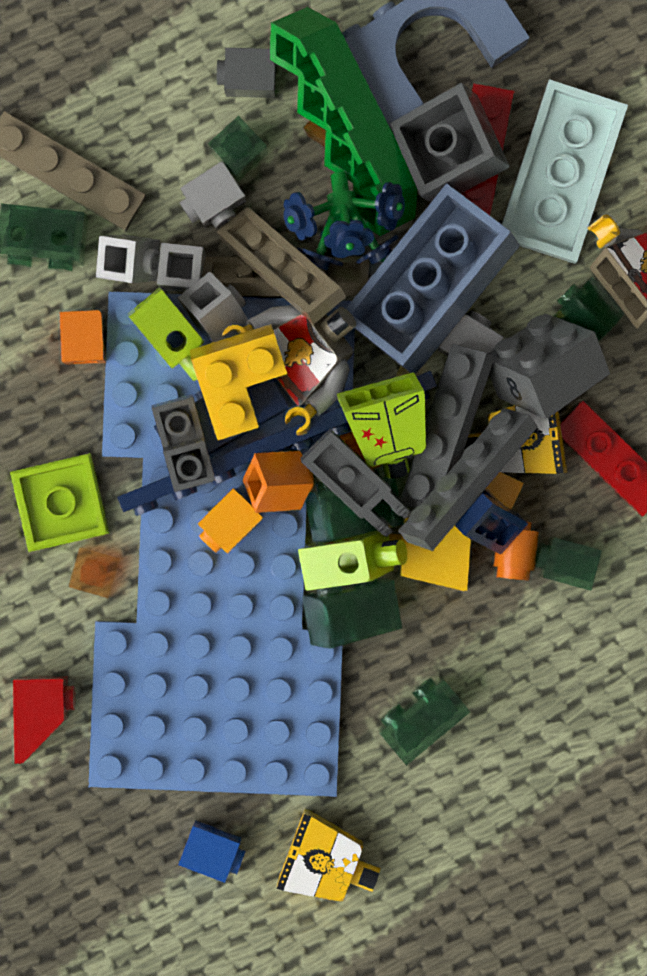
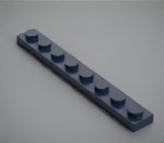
[117,371,437,516]

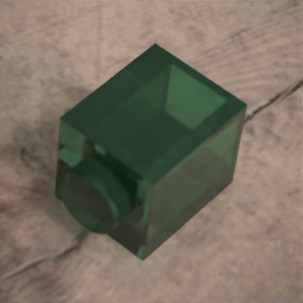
[208,115,268,181]
[554,277,625,342]
[535,537,602,591]

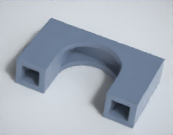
[342,0,530,133]

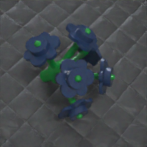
[283,172,405,271]

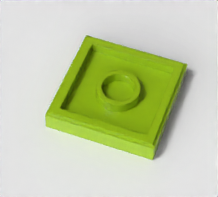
[10,453,110,552]

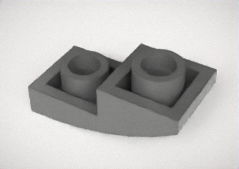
[151,394,216,492]

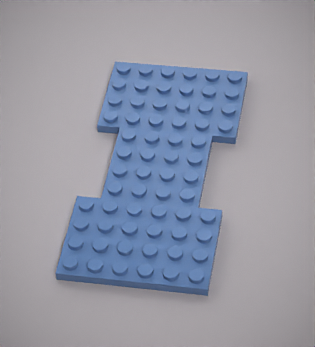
[88,292,355,797]

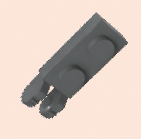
[300,428,412,537]

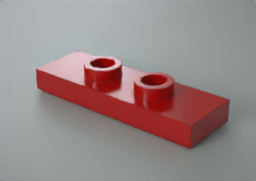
[560,401,647,517]

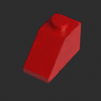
[13,676,76,764]

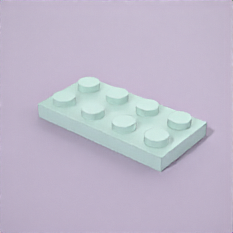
[501,79,628,264]

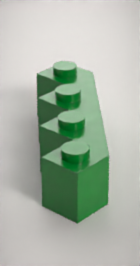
[270,7,418,236]

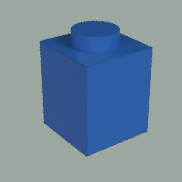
[178,820,246,883]

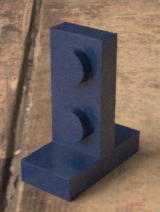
[455,488,529,554]

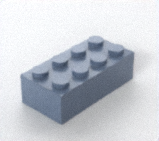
[346,183,520,375]

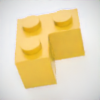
[190,324,287,440]

